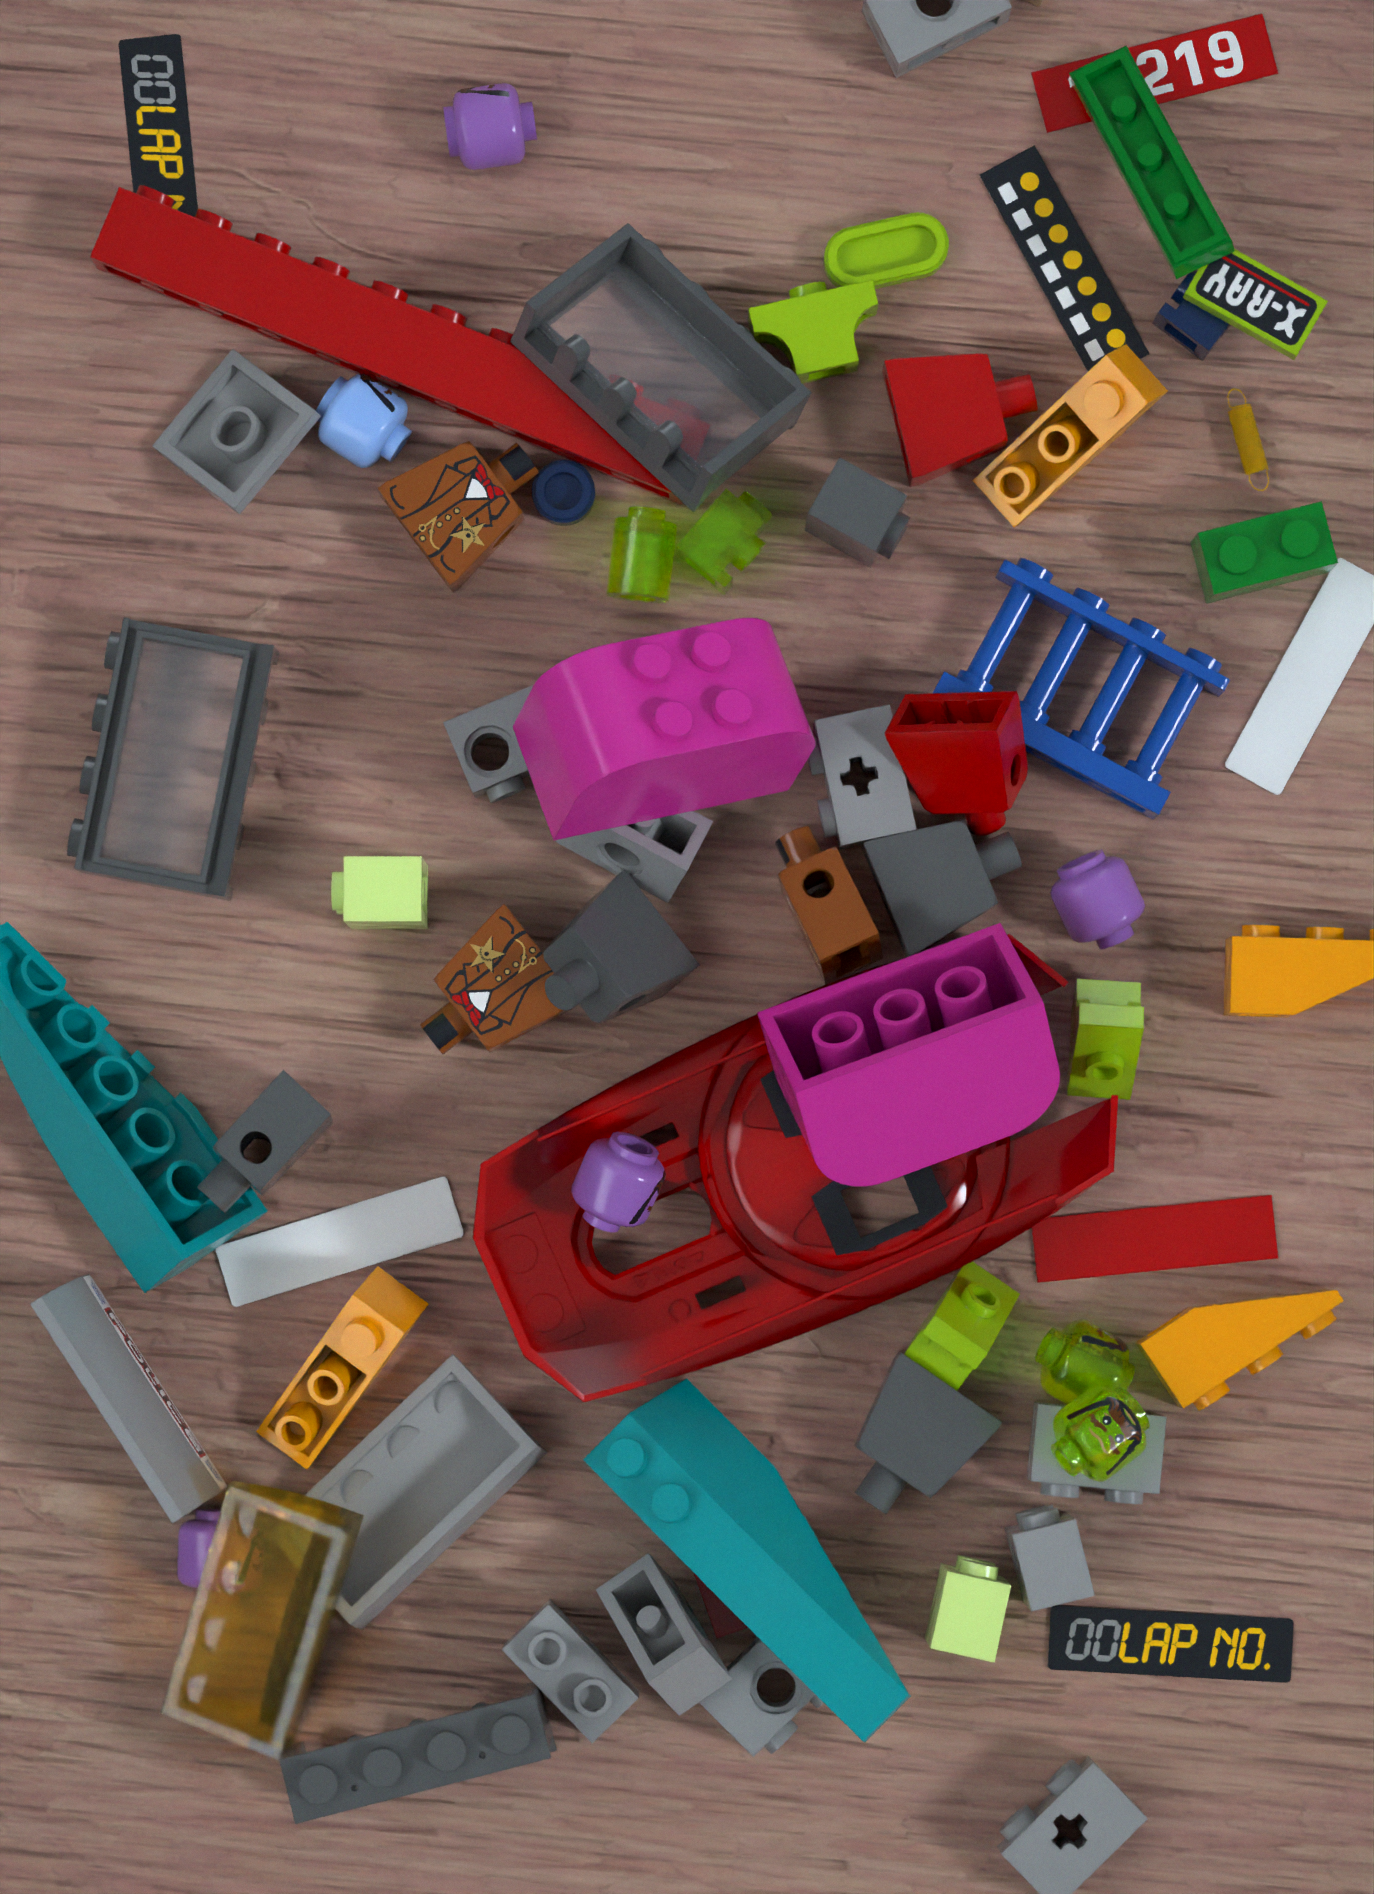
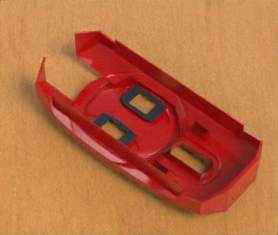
[472,934,1118,1402]

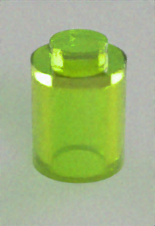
[606,506,677,603]

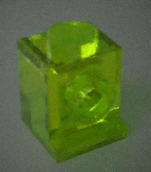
[676,488,773,595]

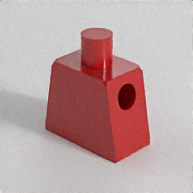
[882,353,1038,487]
[885,691,1028,835]

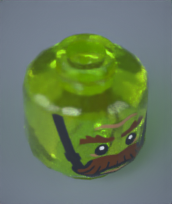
[1035,1319,1135,1410]
[1051,1385,1150,1482]

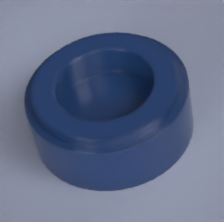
[532,460,595,526]

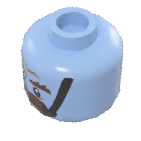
[316,374,412,468]

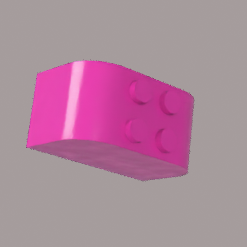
[513,618,816,841]
[757,923,1060,1186]

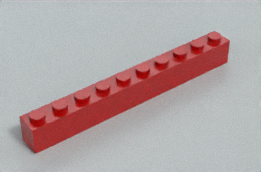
[90,185,710,505]

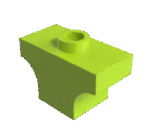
[748,279,878,384]
[1067,978,1144,1100]
[904,1262,1020,1391]

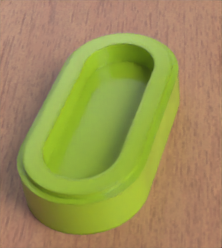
[823,212,949,289]

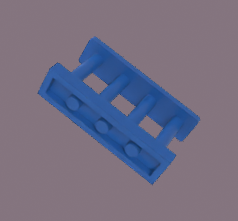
[933,558,1230,820]

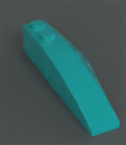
[0,922,268,1294]
[583,1378,911,1742]

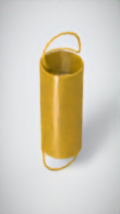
[1227,388,1269,491]

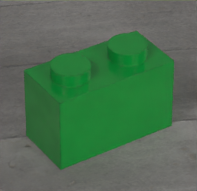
[1190,501,1338,604]

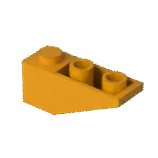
[972,344,1168,528]
[1223,925,1374,1018]
[256,1266,429,1470]
[1135,1289,1344,1411]

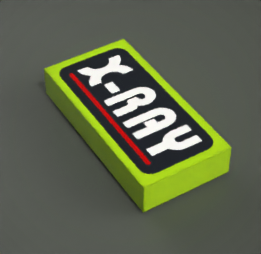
[1183,249,1328,360]

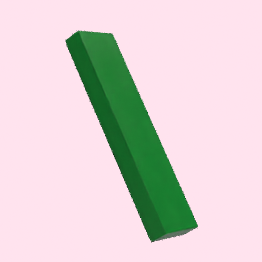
[1069,46,1235,279]

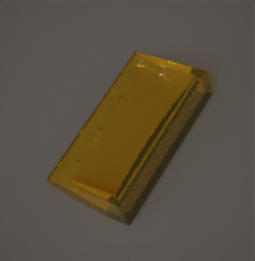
[161,1481,364,1760]

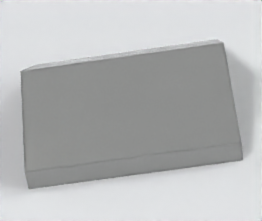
[152,349,321,514]

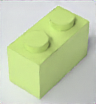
[331,856,428,929]
[925,1555,1011,1663]

